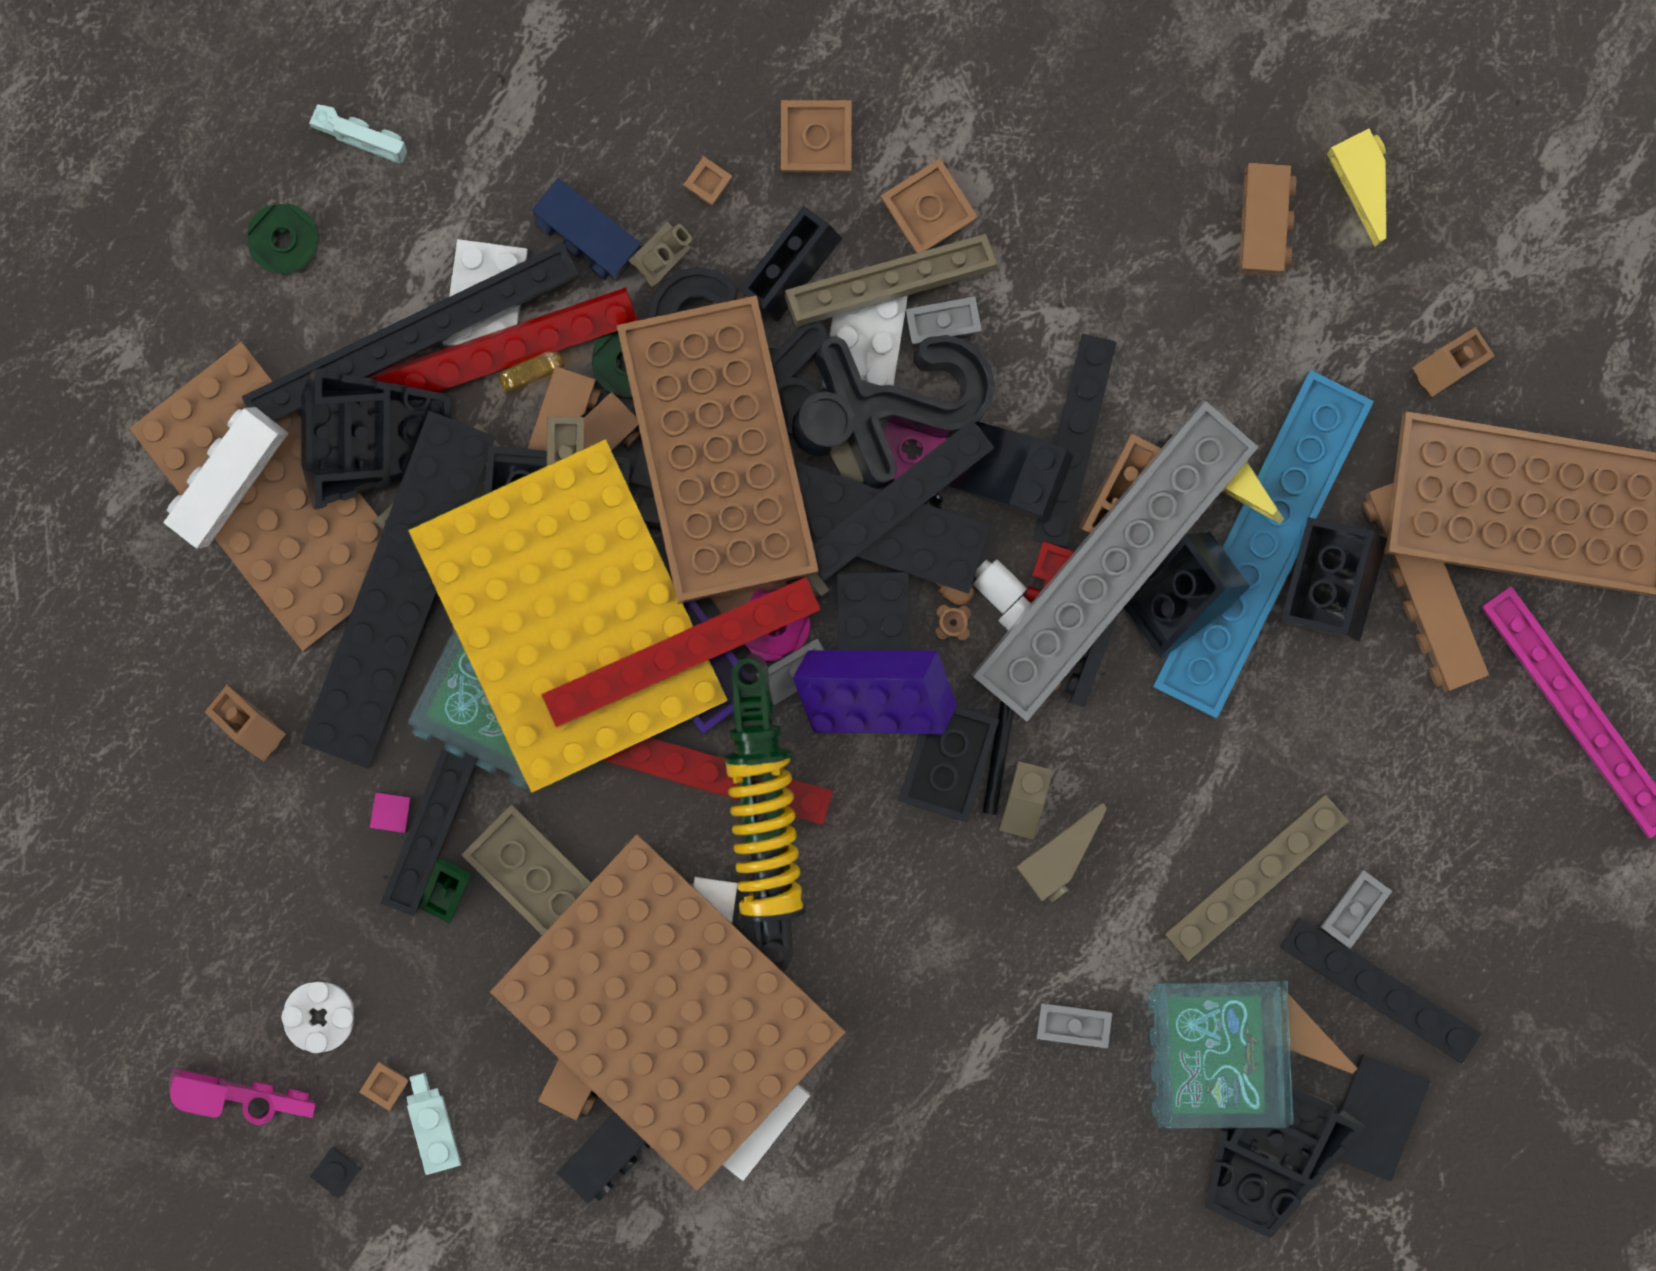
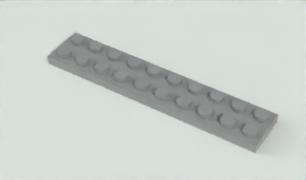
[971,400,1258,721]

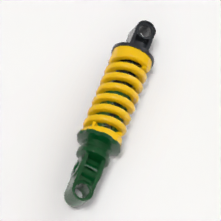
[723,654,806,971]

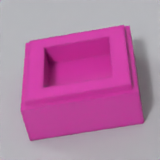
[370,793,412,833]

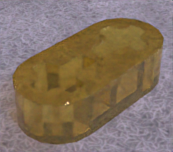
[497,350,565,393]

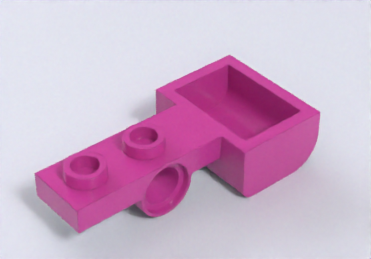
[169,1068,316,1125]

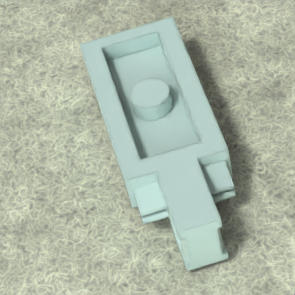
[310,104,407,164]
[407,1072,461,1175]

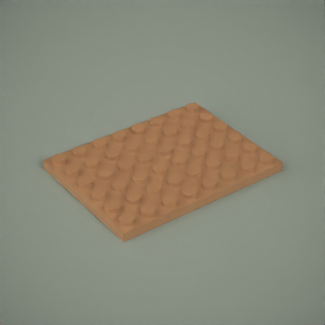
[490,834,846,1191]

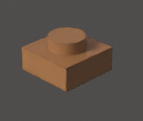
[683,156,733,207]
[359,1061,410,1111]

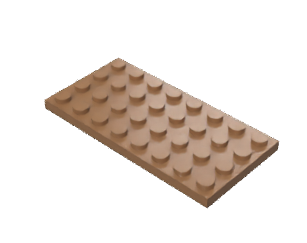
[617,295,819,604]
[129,342,383,652]
[1385,411,1656,597]

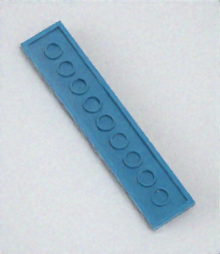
[1152,370,1374,719]

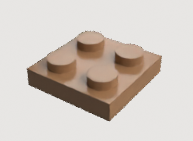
[781,100,852,173]
[880,158,978,253]

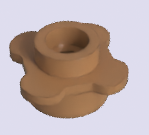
[935,605,971,641]

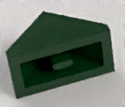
[418,858,475,924]

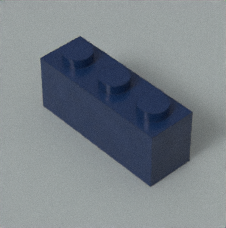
[531,178,642,282]

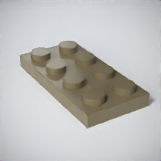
[462,804,592,935]

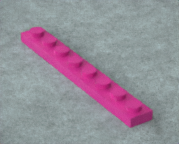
[1480,586,1656,838]

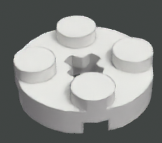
[281,981,354,1053]

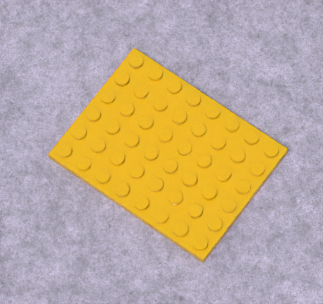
[408,439,728,793]

